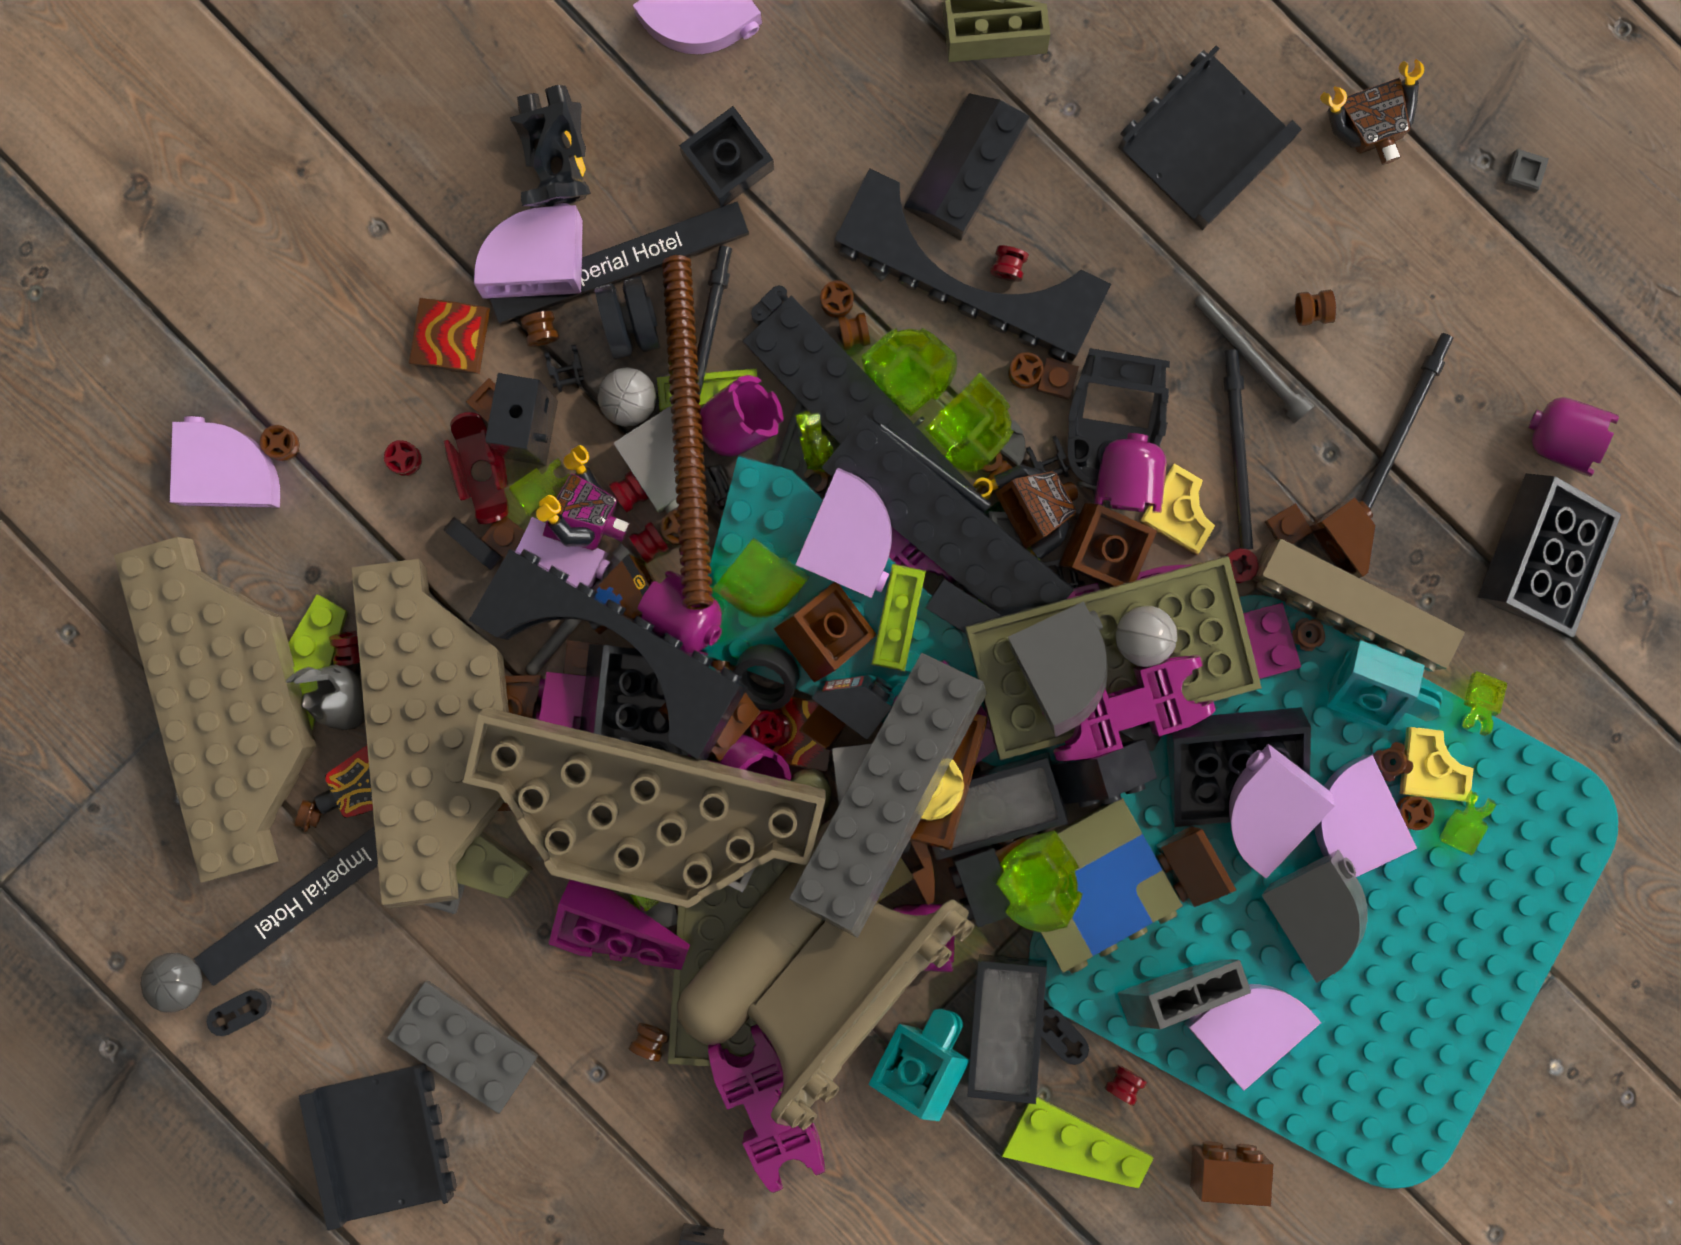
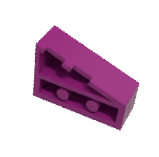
[536,672,586,730]

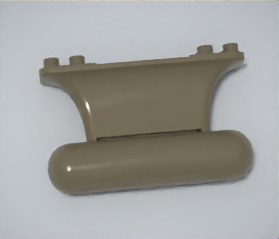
[677,818,974,1130]

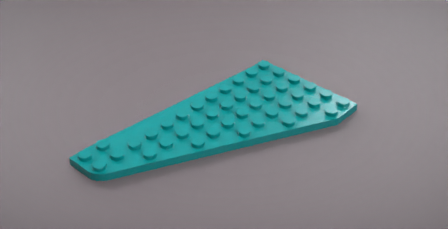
[701,456,1065,767]

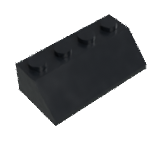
[904,93,1030,240]

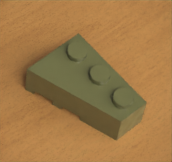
[942,0,1050,62]
[456,832,533,899]

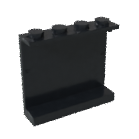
[1118,45,1302,230]
[299,1063,457,1231]

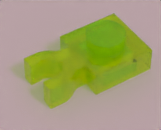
[795,411,834,472]
[509,458,570,516]
[1462,671,1508,736]
[1440,790,1496,856]

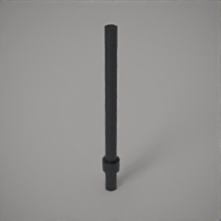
[696,246,732,404]
[1360,333,1454,510]
[1223,349,1253,550]

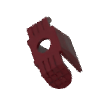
[444,412,509,524]

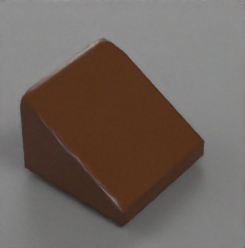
[799,704,847,750]

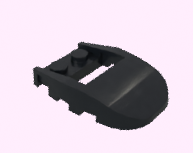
[1068,348,1170,486]

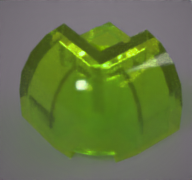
[861,328,957,417]
[924,373,1014,472]
[713,538,810,618]
[996,830,1083,932]

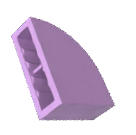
[633,0,762,54]
[474,203,583,299]
[170,416,280,508]
[795,468,892,598]
[516,517,610,588]
[1229,744,1335,878]
[1315,755,1417,877]
[1184,984,1321,1090]

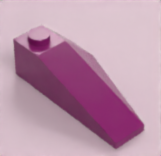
[548,880,690,970]

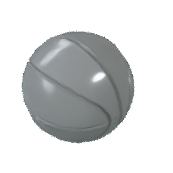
[597,367,657,427]
[1116,606,1178,667]

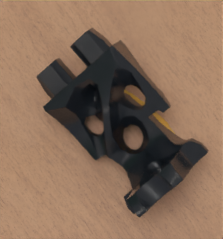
[510,85,591,209]

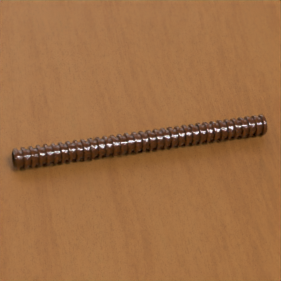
[662,255,713,610]

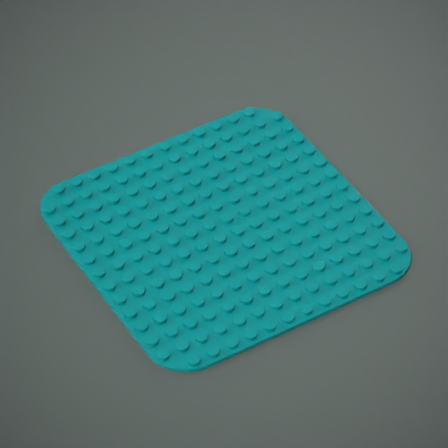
[1029,595,1619,1189]

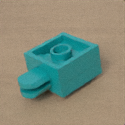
[1327,640,1443,732]
[868,1009,970,1121]

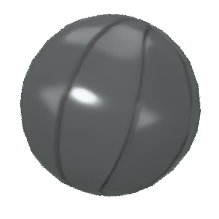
[140,953,203,1013]

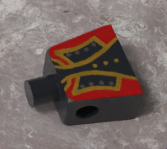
[314,746,373,818]

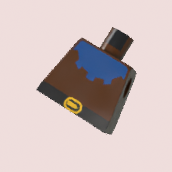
[588,554,656,635]

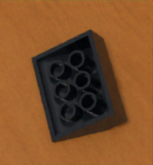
[1478,473,1621,638]
[580,644,688,756]
[1167,707,1311,827]

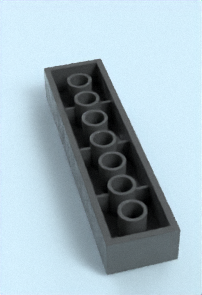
[789,653,987,938]

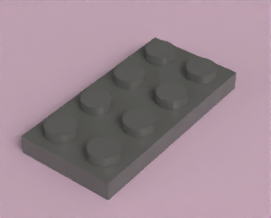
[387,980,539,1114]

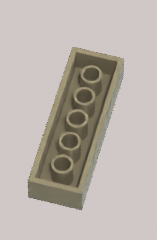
[1250,539,1465,673]

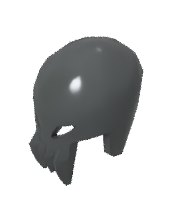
[286,665,365,730]

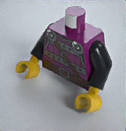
[536,445,630,550]

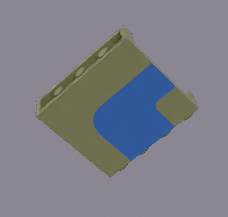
[1002,798,1183,973]

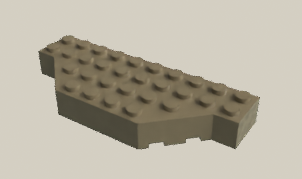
[114,537,316,883]
[351,559,509,909]
[463,707,826,908]

